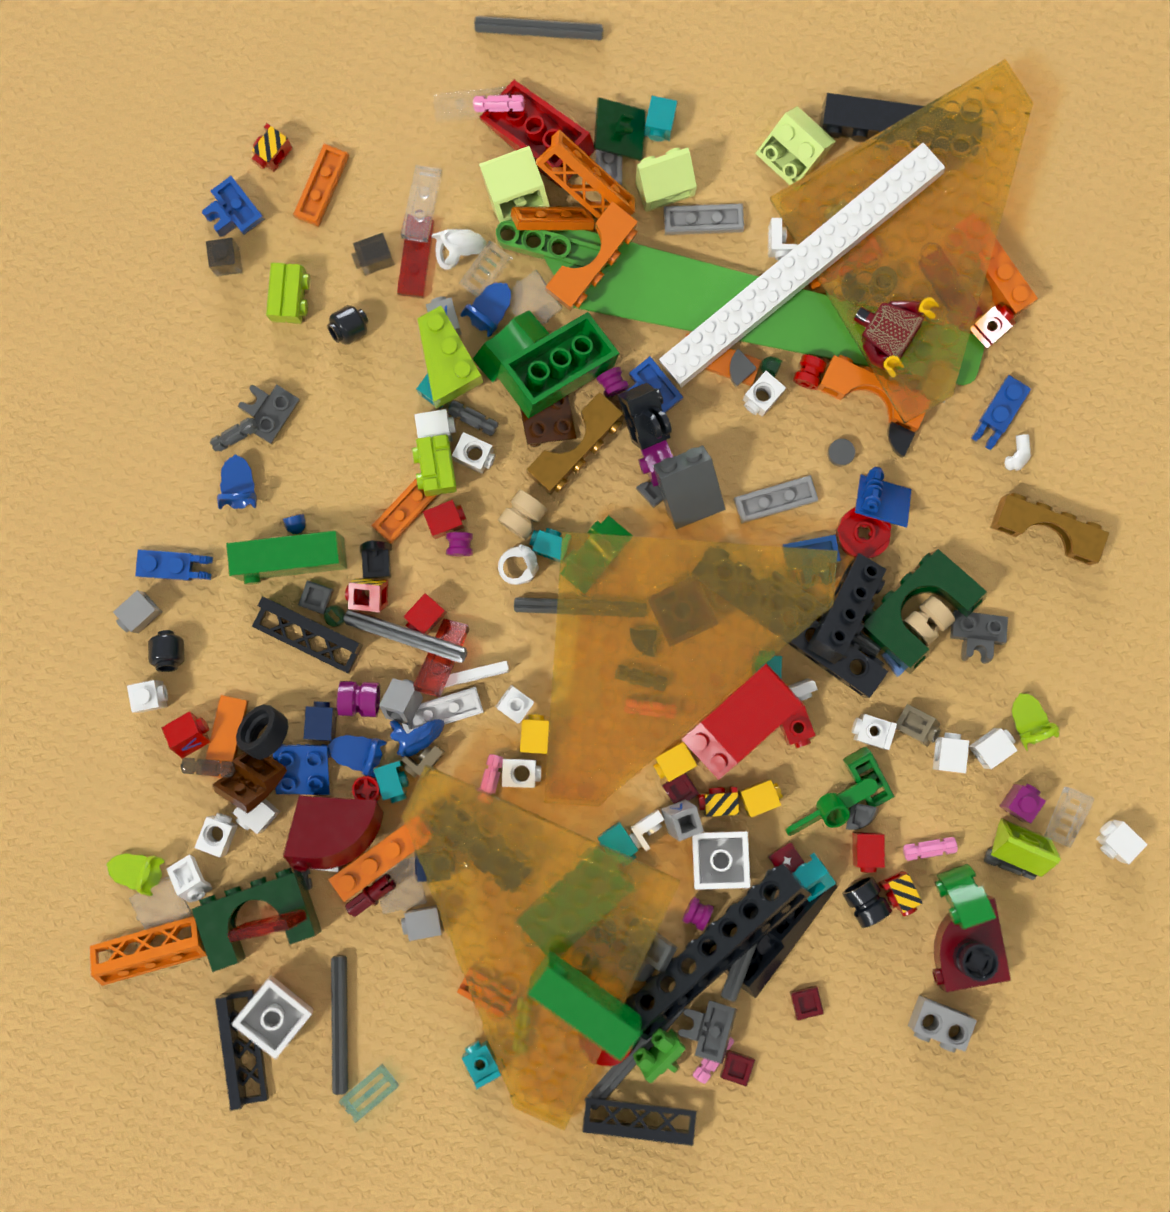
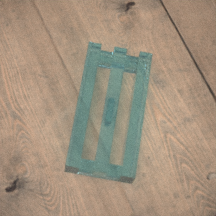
[338,1064,399,1123]

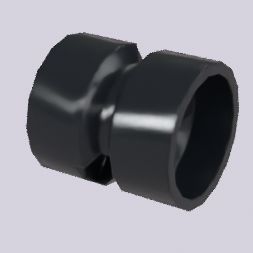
[842,876,892,928]
[953,939,999,982]

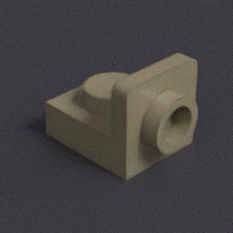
[896,704,941,747]
[401,745,445,778]

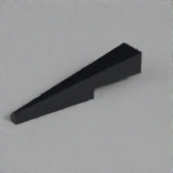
[710,884,837,998]

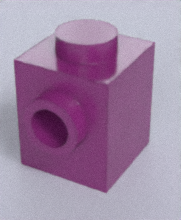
[638,440,673,487]
[1000,783,1046,824]

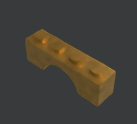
[526,392,623,495]
[990,493,1109,565]

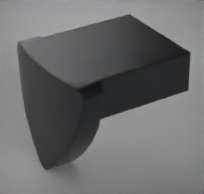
[359,540,392,579]

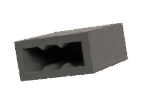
[653,445,726,529]

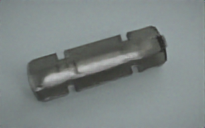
[180,758,235,778]

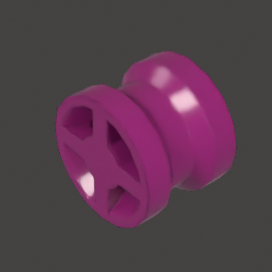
[596,367,629,398]
[446,532,473,557]
[682,897,714,931]

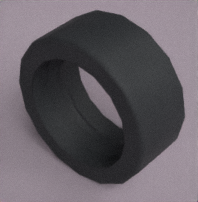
[236,704,289,759]

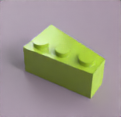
[417,306,483,409]

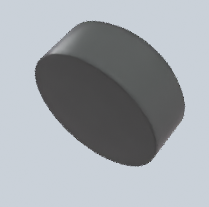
[827,439,855,467]

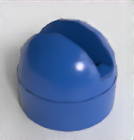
[283,514,306,534]

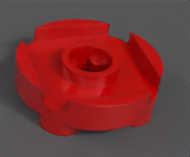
[836,507,891,559]

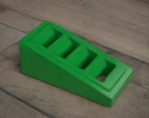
[843,747,895,807]

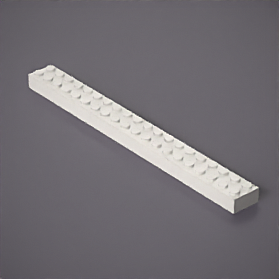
[659,143,945,388]

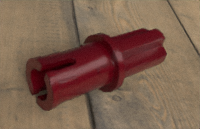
[345,874,396,917]

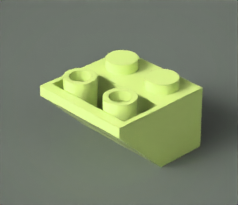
[755,106,836,189]
[479,146,550,223]
[635,148,697,212]

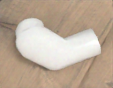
[1005,434,1031,471]

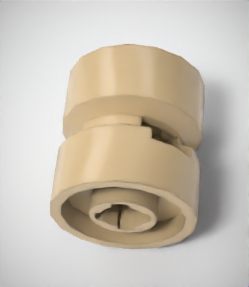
[498,490,548,540]
[903,596,955,646]

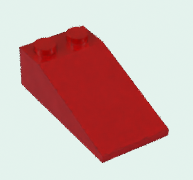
[479,79,595,188]
[681,663,804,780]

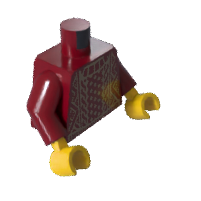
[853,298,940,378]

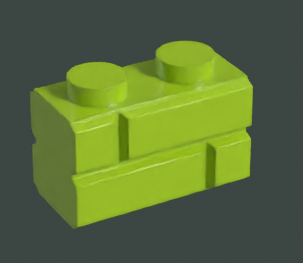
[266,263,310,324]
[412,434,457,497]

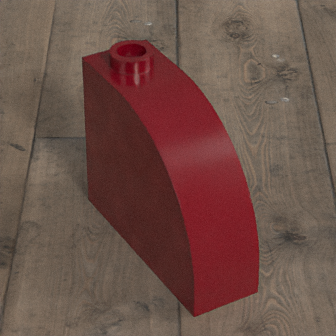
[283,796,384,871]
[932,895,1011,992]

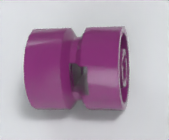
[337,681,380,717]

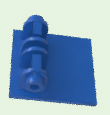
[855,467,912,528]
[273,744,331,795]

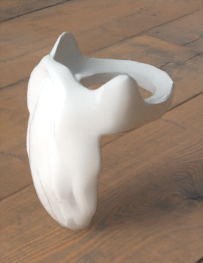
[431,229,487,270]
[498,544,539,585]

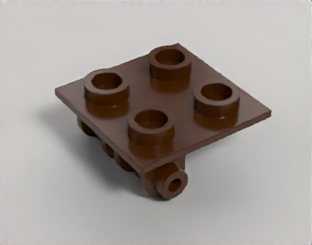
[520,395,577,447]

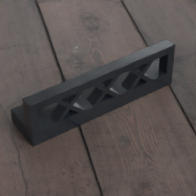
[252,596,363,674]
[215,989,269,1111]
[582,1097,697,1146]

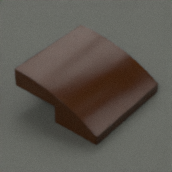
[212,752,287,814]

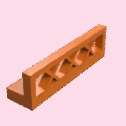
[536,130,635,219]
[90,916,207,986]

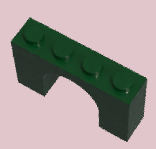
[862,549,987,674]
[192,867,322,972]

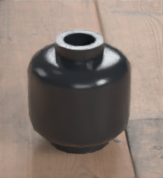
[327,305,368,345]
[148,630,184,672]

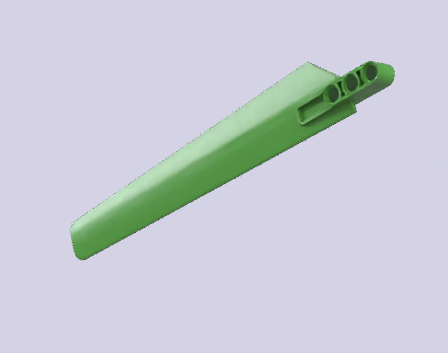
[496,220,984,385]

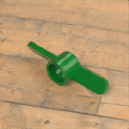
[785,777,878,836]

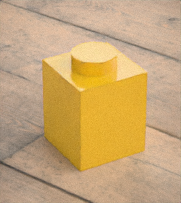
[520,714,550,754]
[653,742,697,782]
[738,779,783,817]

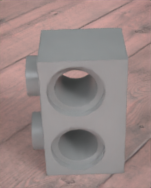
[908,995,977,1053]

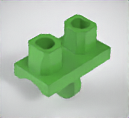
[633,1028,686,1083]

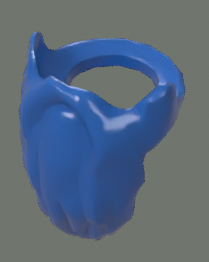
[460,282,511,337]
[217,454,257,509]
[390,719,445,757]
[328,735,387,778]

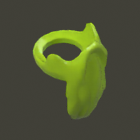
[1012,693,1060,751]
[106,853,165,896]

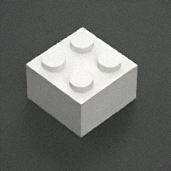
[692,832,751,890]
[232,975,313,1059]

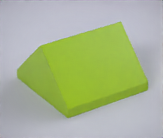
[991,818,1061,877]

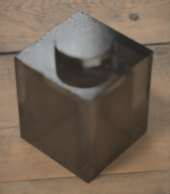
[351,233,395,275]
[206,238,243,276]

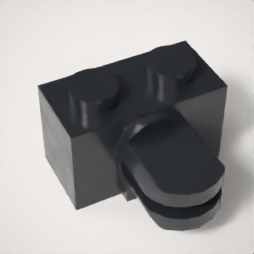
[618,383,672,450]

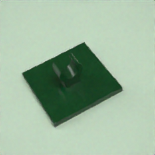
[594,97,646,161]

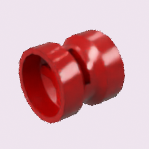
[793,354,827,390]
[352,776,382,802]

